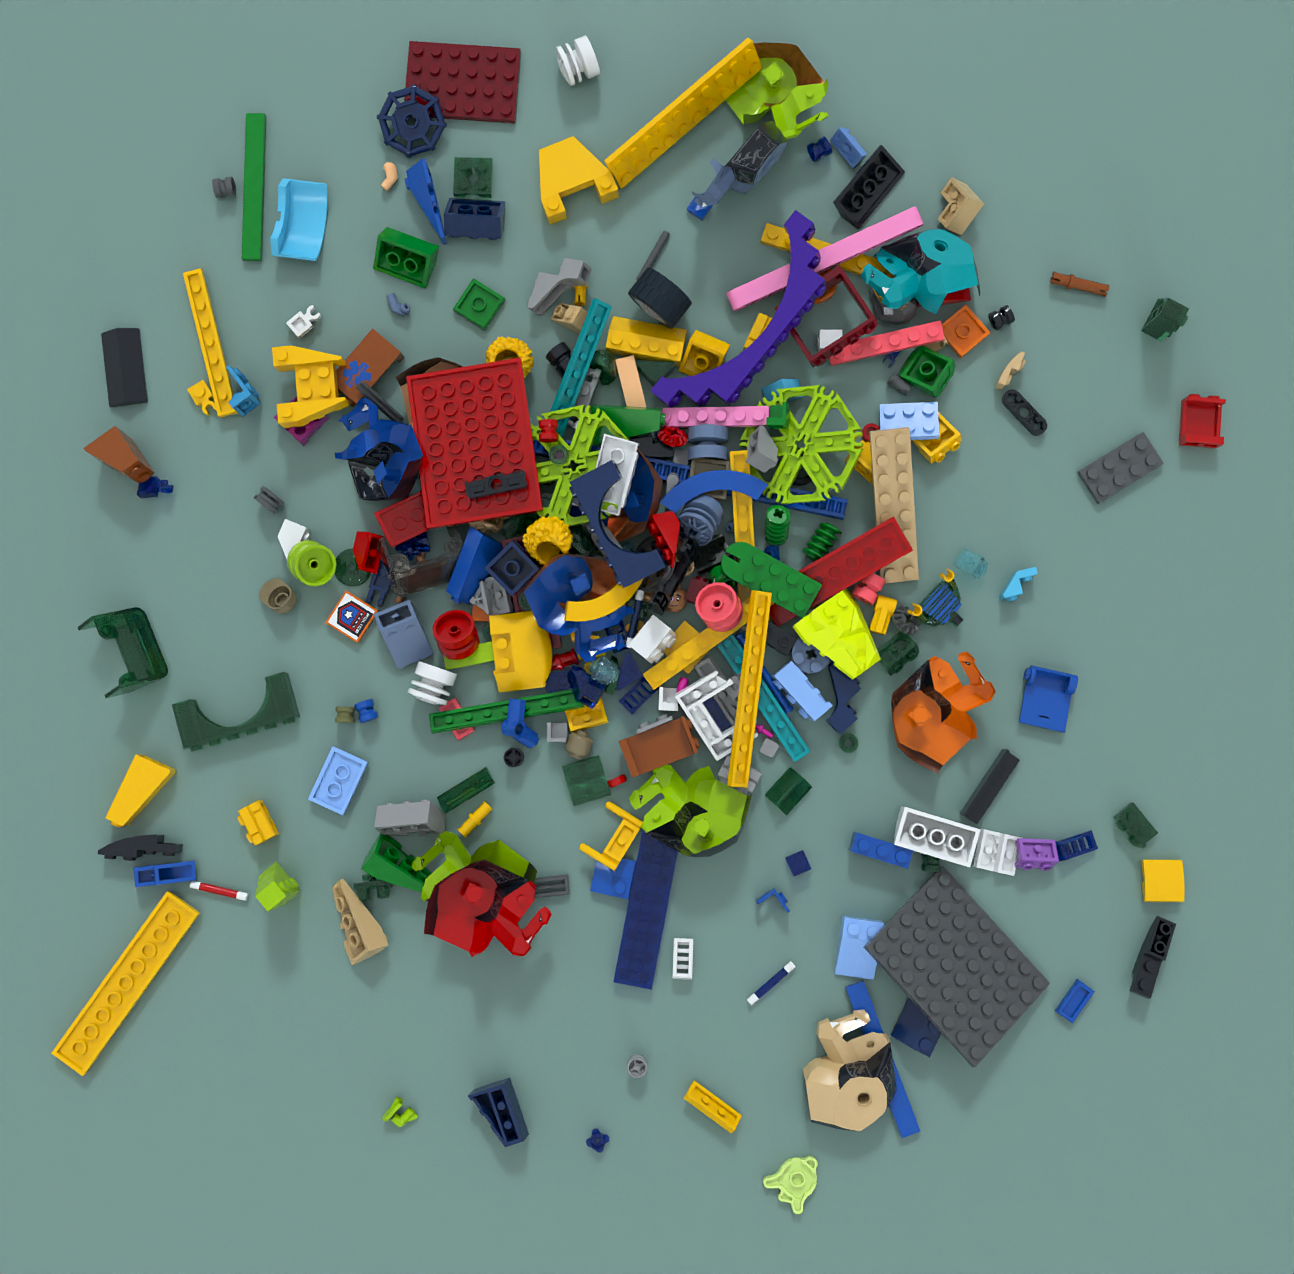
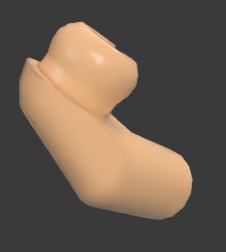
[381,162,398,192]

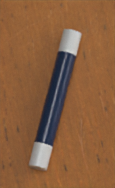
[625,590,645,648]

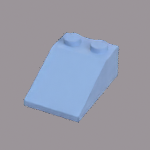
[834,915,884,980]

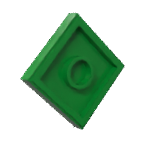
[453,278,505,331]

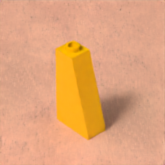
[105,754,177,828]

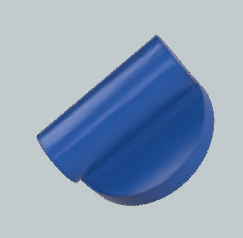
[764,545,780,561]

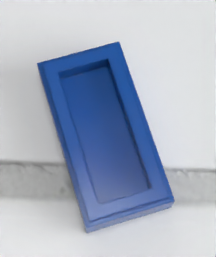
[1055,979,1095,1024]

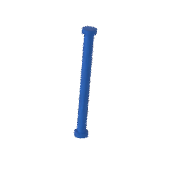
[735,631,794,714]

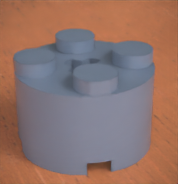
[790,638,830,675]

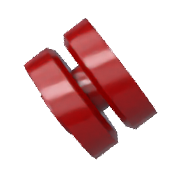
[432,610,480,660]

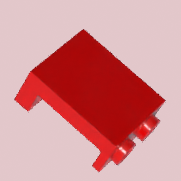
[1179,394,1226,448]

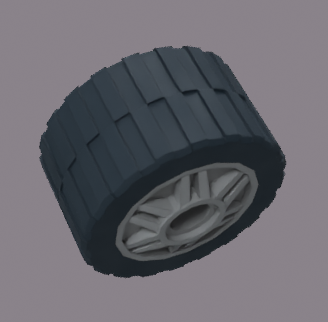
[628,268,692,329]

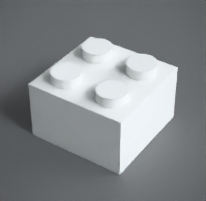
[629,615,677,665]

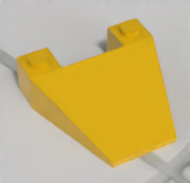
[539,136,619,225]

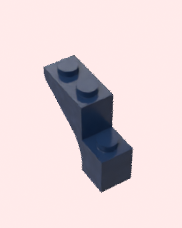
[826,661,861,735]

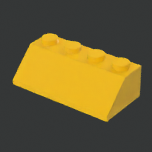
[605,316,687,367]

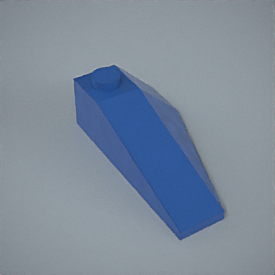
[404,158,447,245]

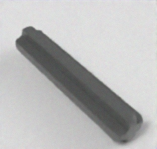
[356,381,404,423]

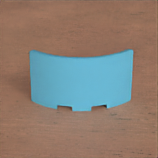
[270,178,328,261]

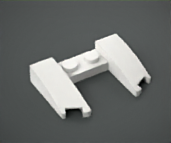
[675,671,758,761]

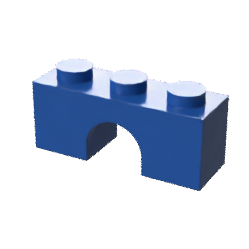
[848,832,913,869]

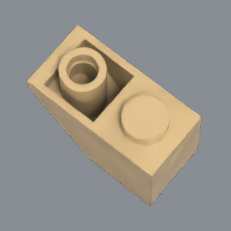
[551,303,588,334]

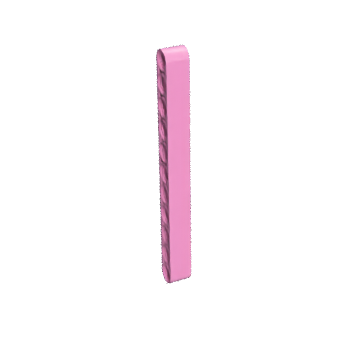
[726,206,924,312]

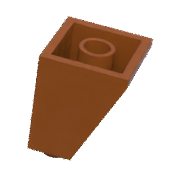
[83,426,155,484]

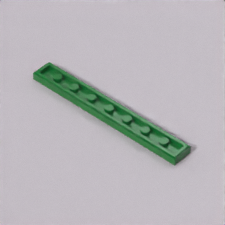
[241,113,266,261]
[429,688,585,734]

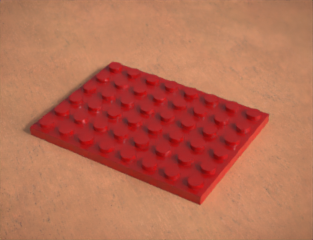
[406,358,543,529]

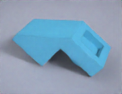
[999,567,1038,602]

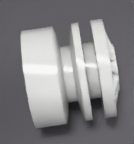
[555,35,600,87]
[408,661,457,705]

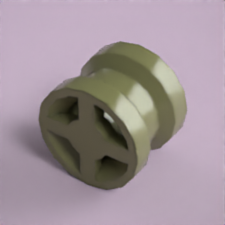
[335,707,355,723]

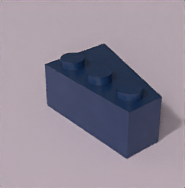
[468,1078,529,1147]

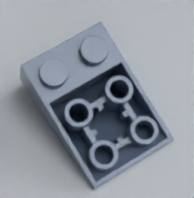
[373,600,434,669]

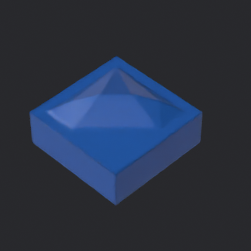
[687,193,713,221]

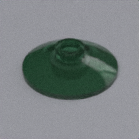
[335,548,371,586]

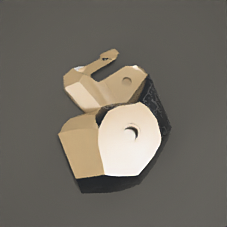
[803,1009,897,1131]

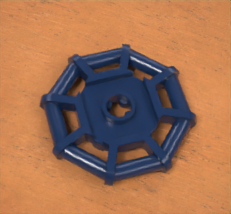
[377,84,447,158]

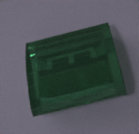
[562,755,611,806]

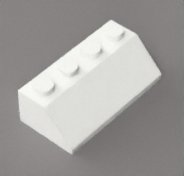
[894,806,981,867]

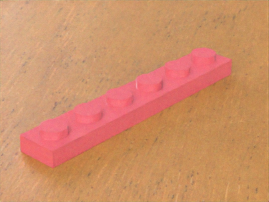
[829,320,945,366]

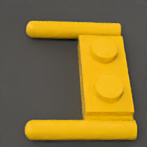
[579,801,643,871]

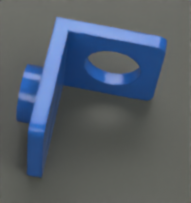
[755,888,790,913]

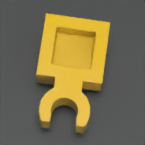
[187,380,216,416]

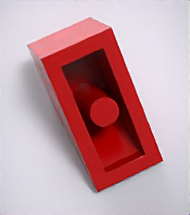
[353,531,385,574]

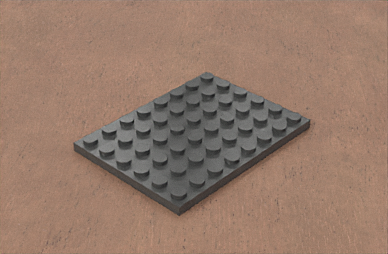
[864,866,1050,1067]

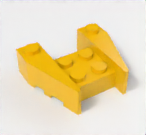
[272,345,350,428]

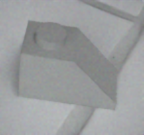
[746,425,778,473]

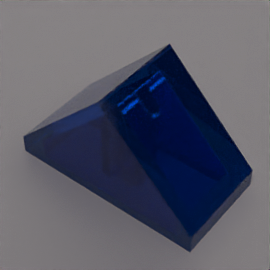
[616,652,644,691]

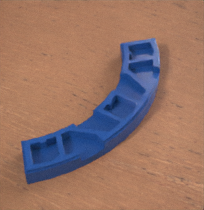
[660,470,768,514]

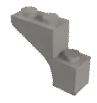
[527,258,592,315]

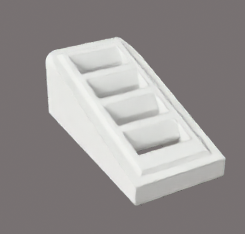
[672,938,693,980]

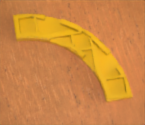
[564,578,644,622]

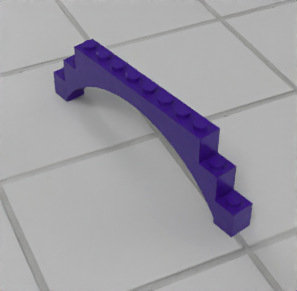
[650,210,827,408]

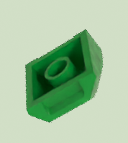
[899,346,956,398]

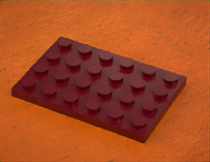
[404,41,521,123]

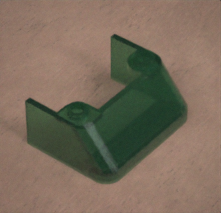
[78,607,168,698]

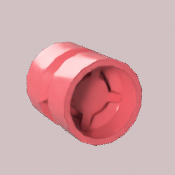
[851,573,886,605]

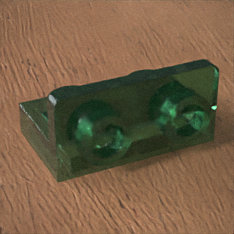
[877,631,920,676]
[1114,802,1158,848]

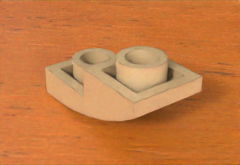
[994,351,1026,390]

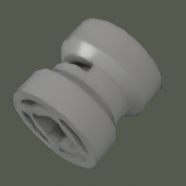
[627,1054,647,1078]

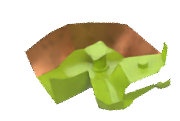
[725,42,829,139]

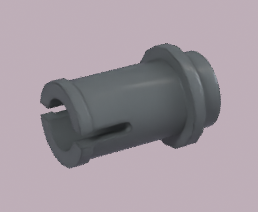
[887,374,912,396]

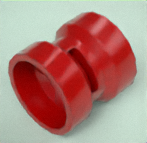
[538,419,559,443]

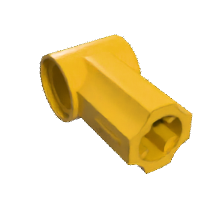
[869,594,897,635]

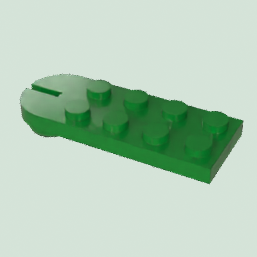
[721,542,822,619]

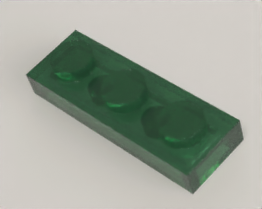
[437,767,495,814]

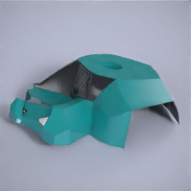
[861,229,981,314]

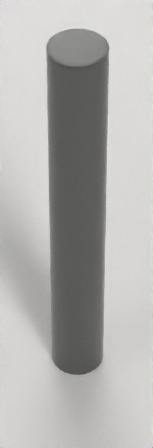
[636,231,670,280]

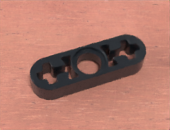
[1002,389,1047,436]

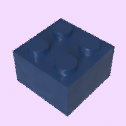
[485,540,542,596]

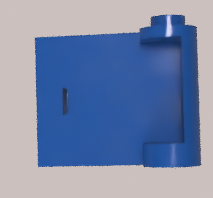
[1018,665,1078,733]

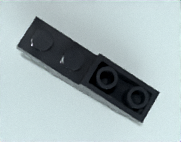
[98,834,183,861]
[1129,916,1176,999]

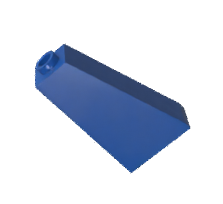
[446,527,503,605]

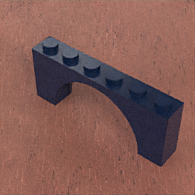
[569,460,667,588]

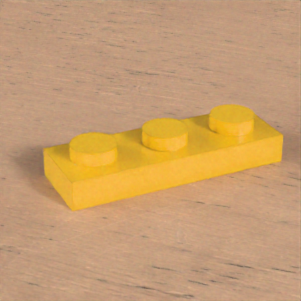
[683,1080,742,1133]

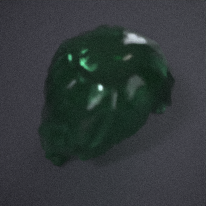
[590,349,617,386]

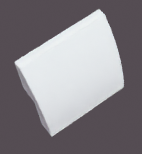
[973,829,1020,876]

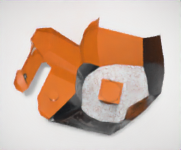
[891,652,996,773]

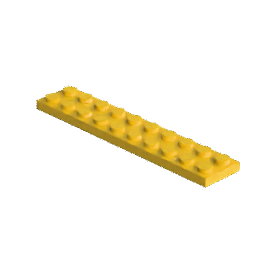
[604,38,762,189]
[51,890,200,1076]

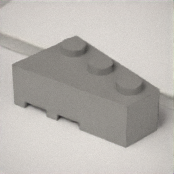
[374,800,446,837]

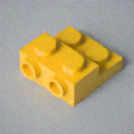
[911,412,961,464]

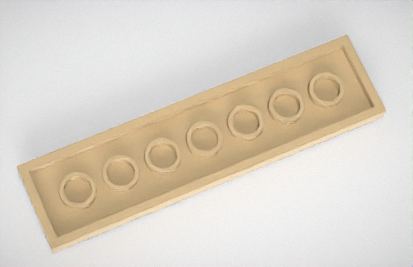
[869,427,919,584]

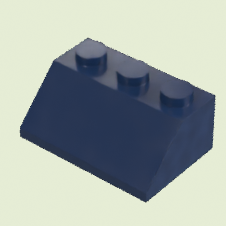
[444,198,505,240]
[891,997,941,1057]

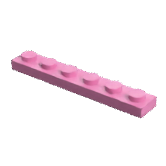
[662,406,770,428]

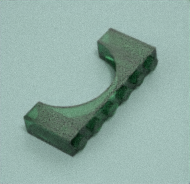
[172,672,300,752]

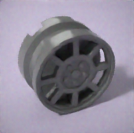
[253,486,285,514]

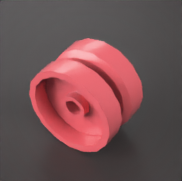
[695,582,744,632]

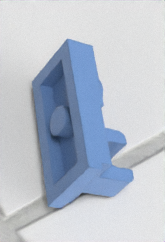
[830,127,867,169]

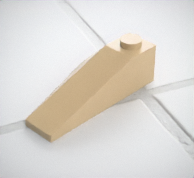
[332,879,388,965]

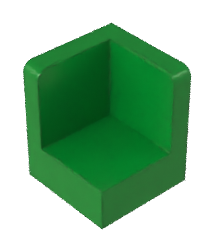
[766,402,790,429]

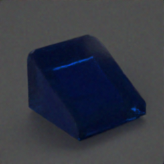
[785,850,812,876]

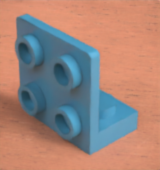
[226,365,261,417]

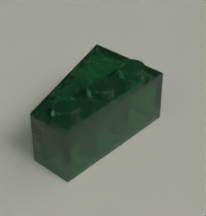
[1141,298,1189,341]

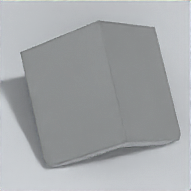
[547,722,568,742]

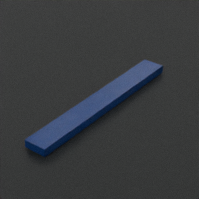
[845,980,920,1138]

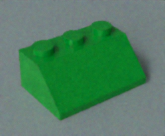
[373,227,439,288]

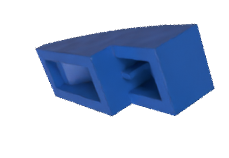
[133,860,196,887]

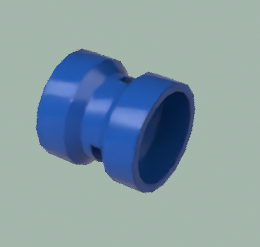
[354,699,379,723]

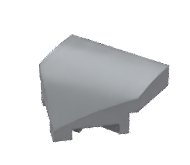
[469,577,514,615]

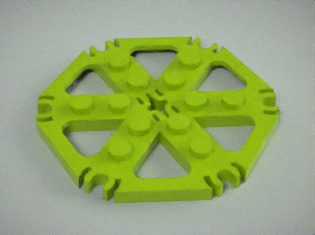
[739,385,863,505]
[531,405,628,527]

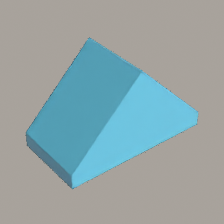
[762,379,803,402]

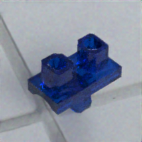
[395,532,430,561]

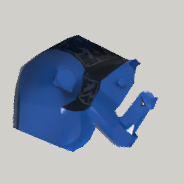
[335,398,423,501]

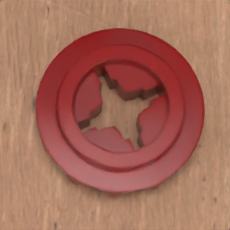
[657,426,688,447]

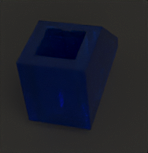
[567,665,607,709]

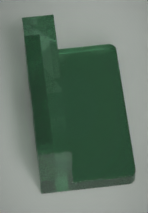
[765,767,812,816]

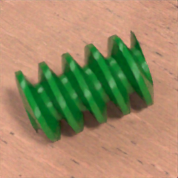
[764,505,791,546]
[802,522,842,562]

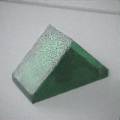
[636,361,674,387]

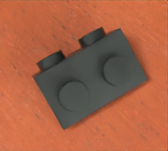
[693,533,734,575]

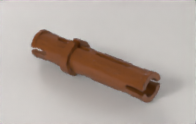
[1050,271,1109,297]

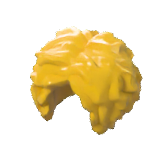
[485,336,534,380]
[522,516,573,565]

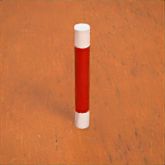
[189,880,249,901]

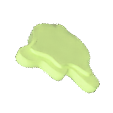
[763,1156,818,1214]

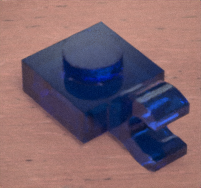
[137,476,174,498]

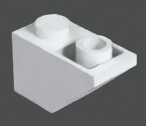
[278,519,311,559]

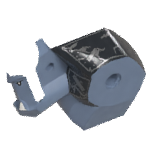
[692,121,788,207]

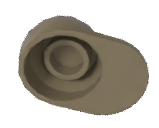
[259,578,297,614]

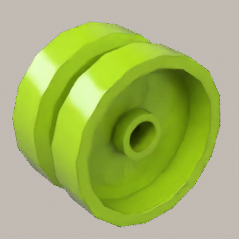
[287,540,336,586]

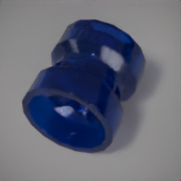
[807,136,832,162]

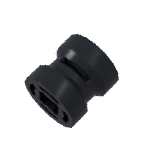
[988,305,1015,330]
[503,748,525,767]

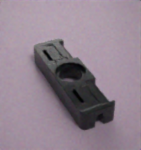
[465,470,528,500]

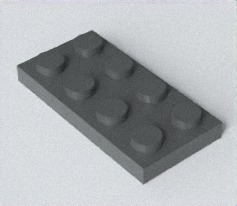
[1077,432,1164,504]

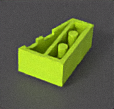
[255,861,300,912]

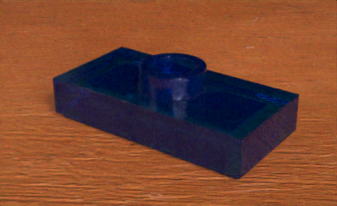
[545,667,584,693]

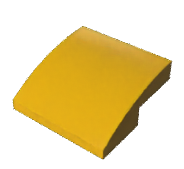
[565,683,608,732]
[1141,860,1185,902]

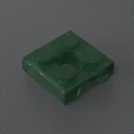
[453,157,493,198]

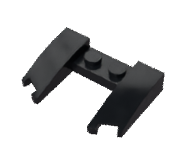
[647,535,700,616]

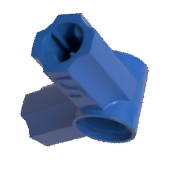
[501,698,539,749]

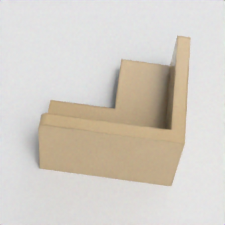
[937,177,984,235]

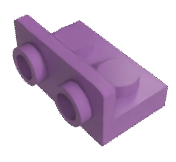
[1015,838,1059,871]

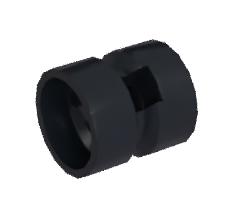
[546,342,571,379]

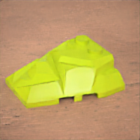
[793,589,881,680]

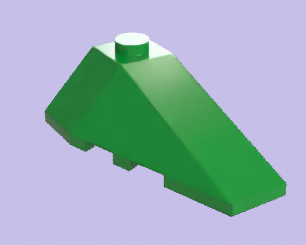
[361,833,432,892]

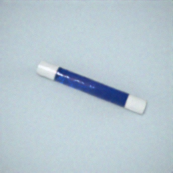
[747,961,796,1005]

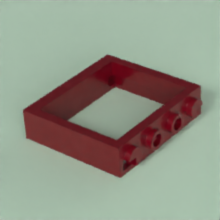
[775,265,878,368]

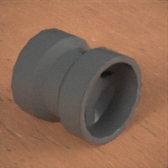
[212,177,236,198]

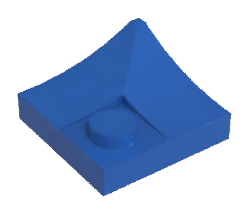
[590,853,637,900]

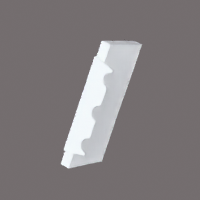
[595,434,639,516]

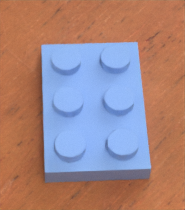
[880,402,939,440]
[308,746,369,815]

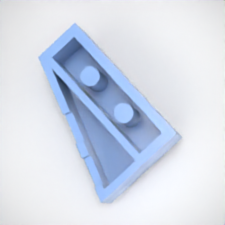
[772,661,833,721]

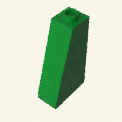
[591,404,666,445]

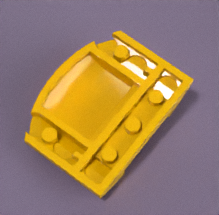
[489,611,552,693]

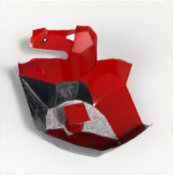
[424,859,552,957]

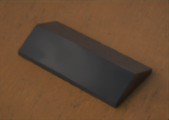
[833,145,905,229]
[101,328,148,407]

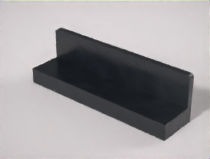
[960,749,1020,824]

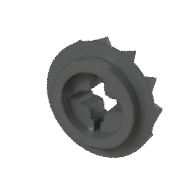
[893,606,920,635]

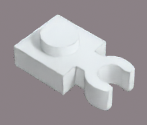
[286,305,322,339]

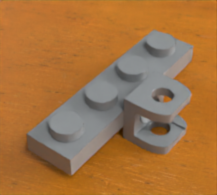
[694,656,741,726]

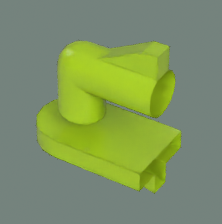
[382,1097,418,1127]

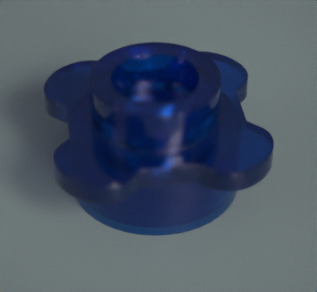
[586,1128,609,1153]

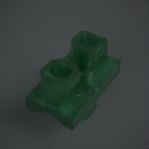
[354,874,393,901]

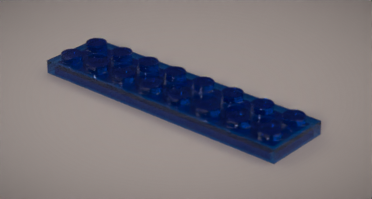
[613,829,678,990]

